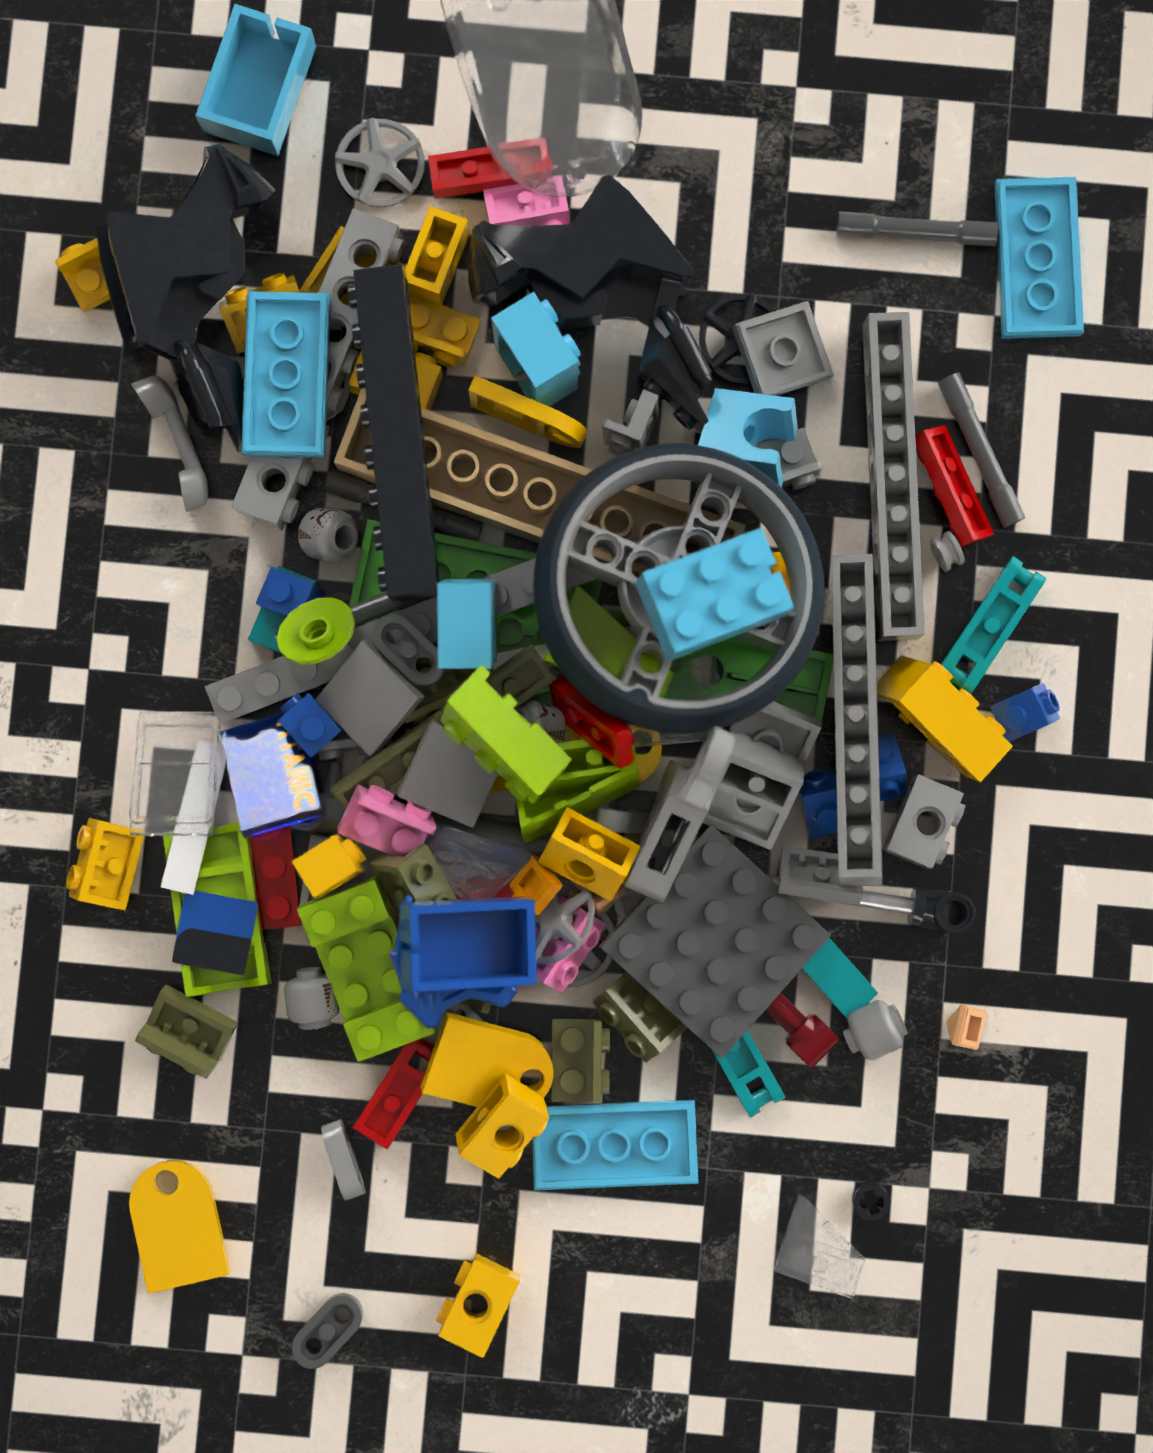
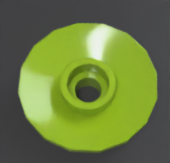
[277,597,355,665]

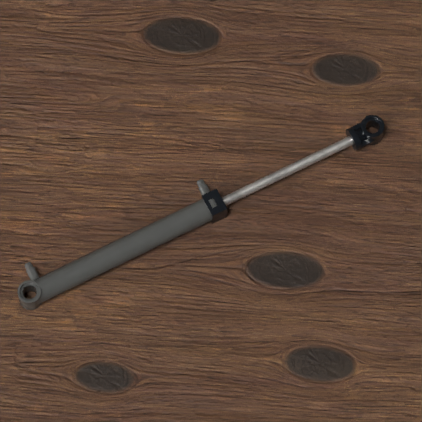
[285,762,976,933]

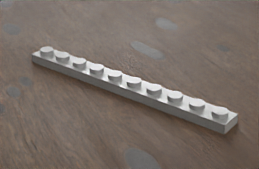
[205,558,597,724]

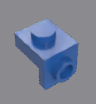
[256,566,325,617]
[989,683,1060,742]
[278,693,342,757]
[878,733,907,801]
[798,770,838,839]

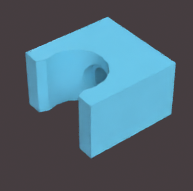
[698,388,798,488]
[437,579,497,669]

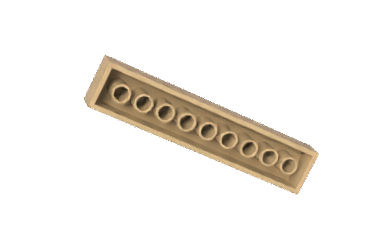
[334,389,746,579]

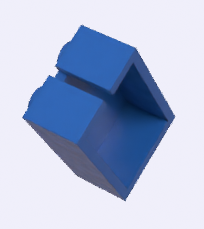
[399,897,537,992]

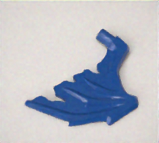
[389,895,518,1028]

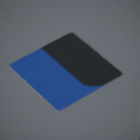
[172,891,258,975]

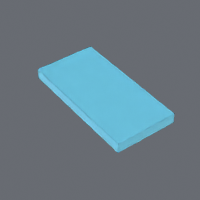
[994,177,1084,339]
[241,291,331,458]
[532,1100,698,1190]

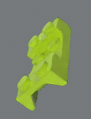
[163,821,272,997]
[297,875,437,1062]

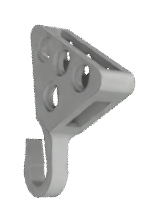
[624,726,735,903]

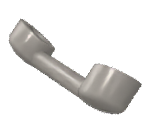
[131,375,208,512]

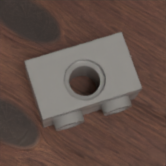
[882,774,965,869]

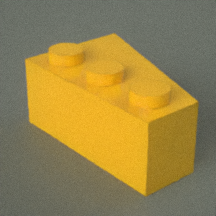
[877,655,1013,782]

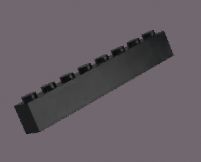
[348,264,440,602]

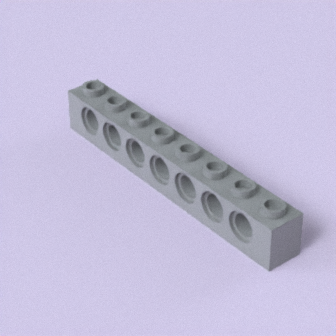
[231,208,405,531]
[862,312,925,642]
[831,554,882,887]

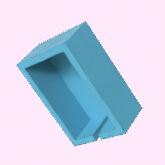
[195,4,316,156]
[491,292,581,407]
[635,528,794,662]

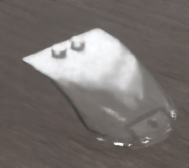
[440,0,642,197]

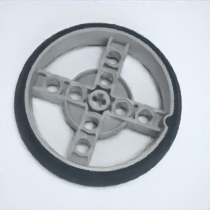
[533,443,825,733]

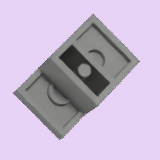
[702,701,822,850]

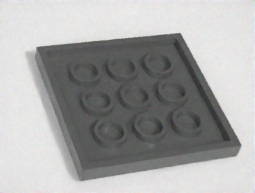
[599,824,831,1058]

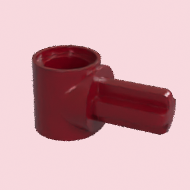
[765,993,840,1069]

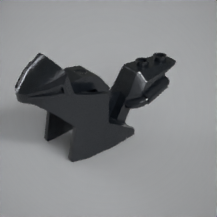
[96,144,275,452]
[468,174,713,433]

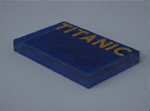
[220,713,324,838]

